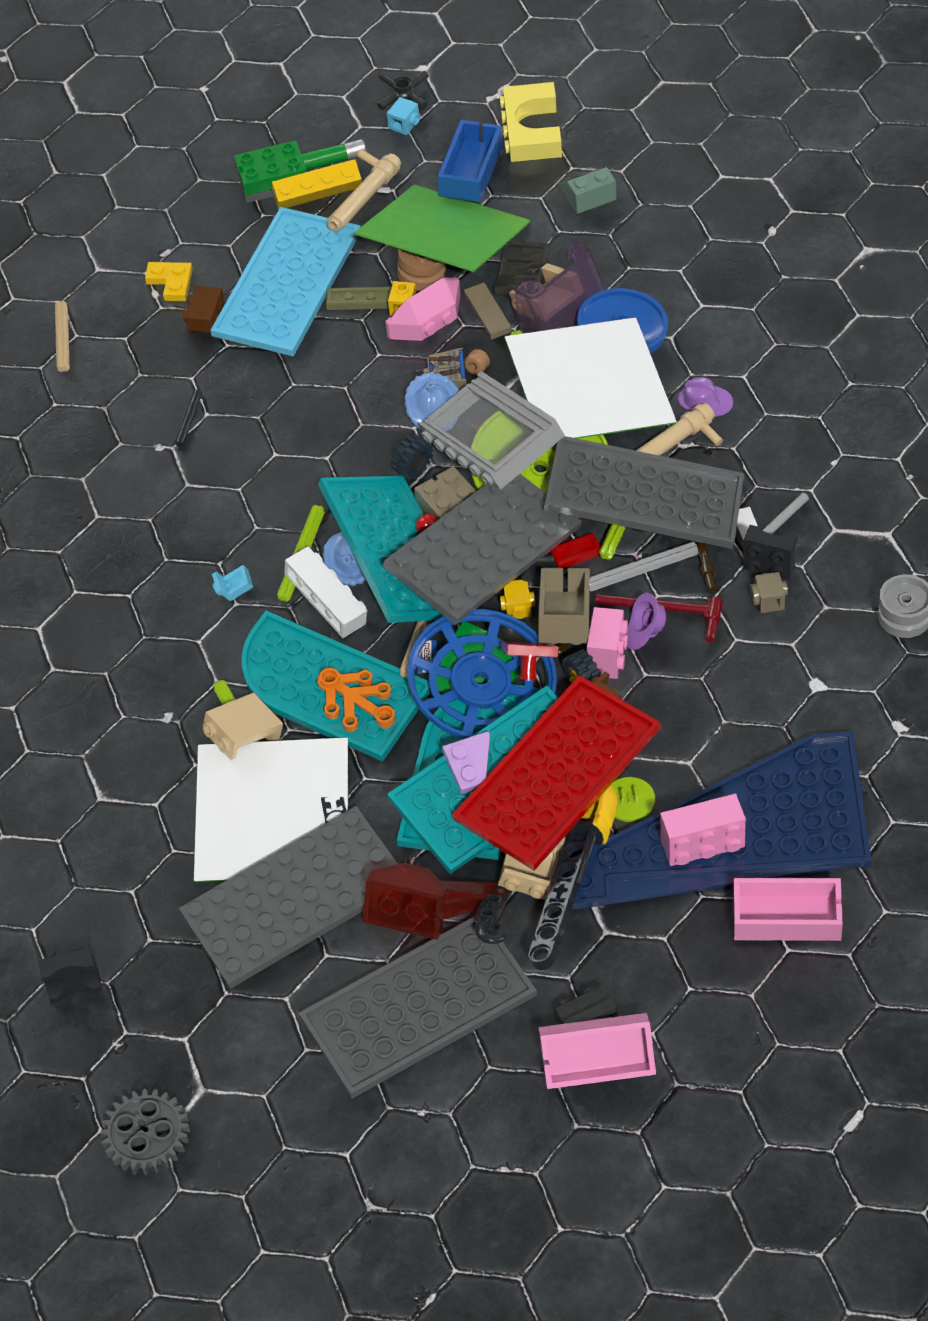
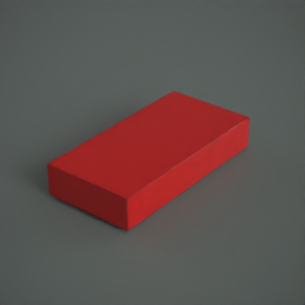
[549,533,601,569]

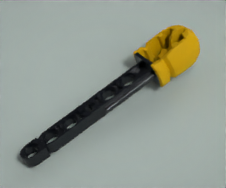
[528,785,618,970]

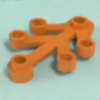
[318,668,396,732]

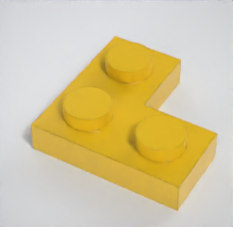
[145,262,193,301]

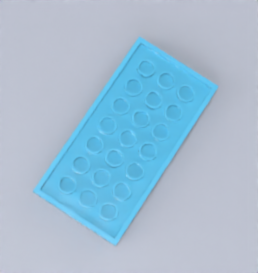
[210,207,361,357]

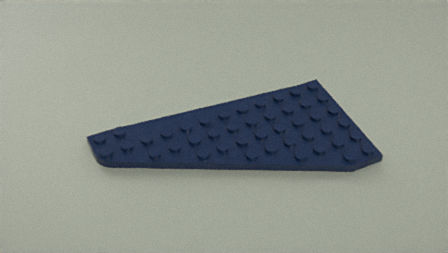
[559,731,872,909]

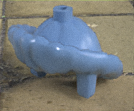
[405,372,459,432]
[323,531,366,586]

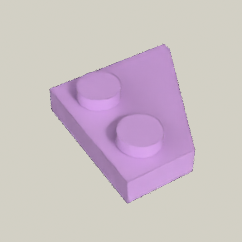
[442,732,490,794]

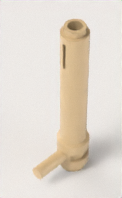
[327,149,401,231]
[636,403,723,456]

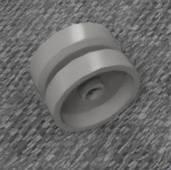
[878,574,928,638]

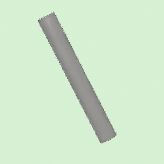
[763,493,809,534]

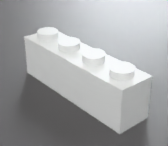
[284,547,367,638]

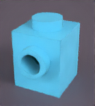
[387,97,420,135]

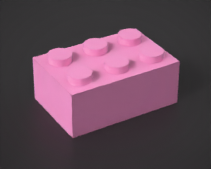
[660,794,746,866]

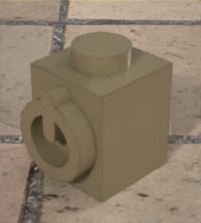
[750,572,788,613]

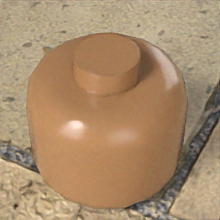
[464,349,490,375]

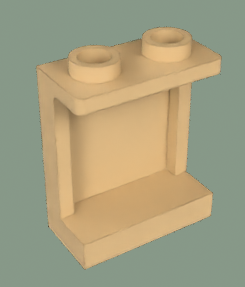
[202,693,283,760]
[498,837,565,900]

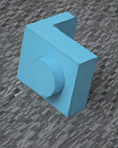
[212,565,253,601]

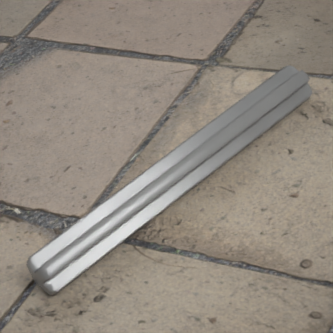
[590,541,698,592]

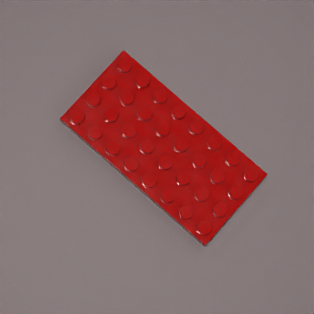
[452,675,661,871]

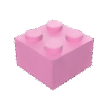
[587,607,628,679]

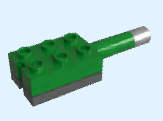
[234,139,366,203]

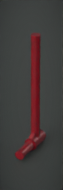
[595,594,723,643]

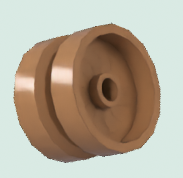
[397,248,446,291]

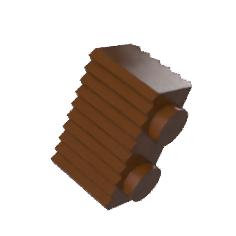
[183,285,225,333]

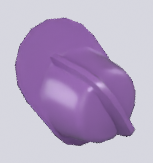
[678,377,733,416]
[627,593,666,650]

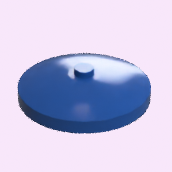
[577,288,668,354]

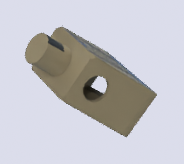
[415,348,467,391]

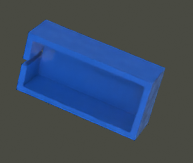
[438,120,503,202]

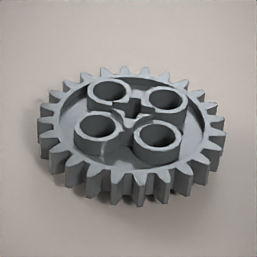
[100,1089,190,1175]

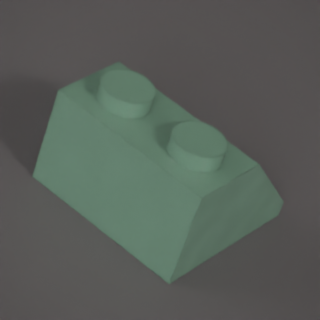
[559,167,616,214]

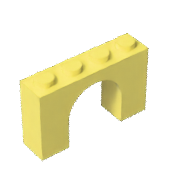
[500,82,562,162]

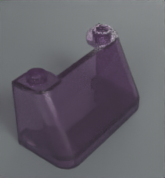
[515,240,606,333]

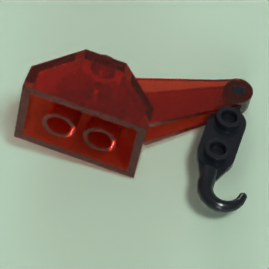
[362,863,509,944]

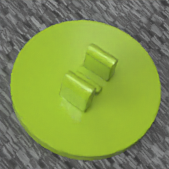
[611,777,655,822]

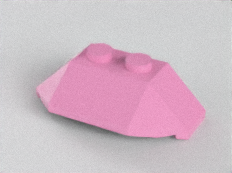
[385,278,461,341]

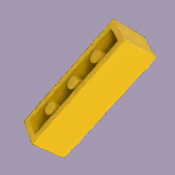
[272,159,362,210]

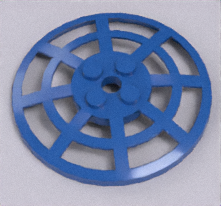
[407,609,557,739]

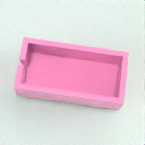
[734,878,842,941]
[539,1013,656,1089]

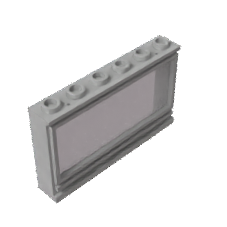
[418,371,565,490]

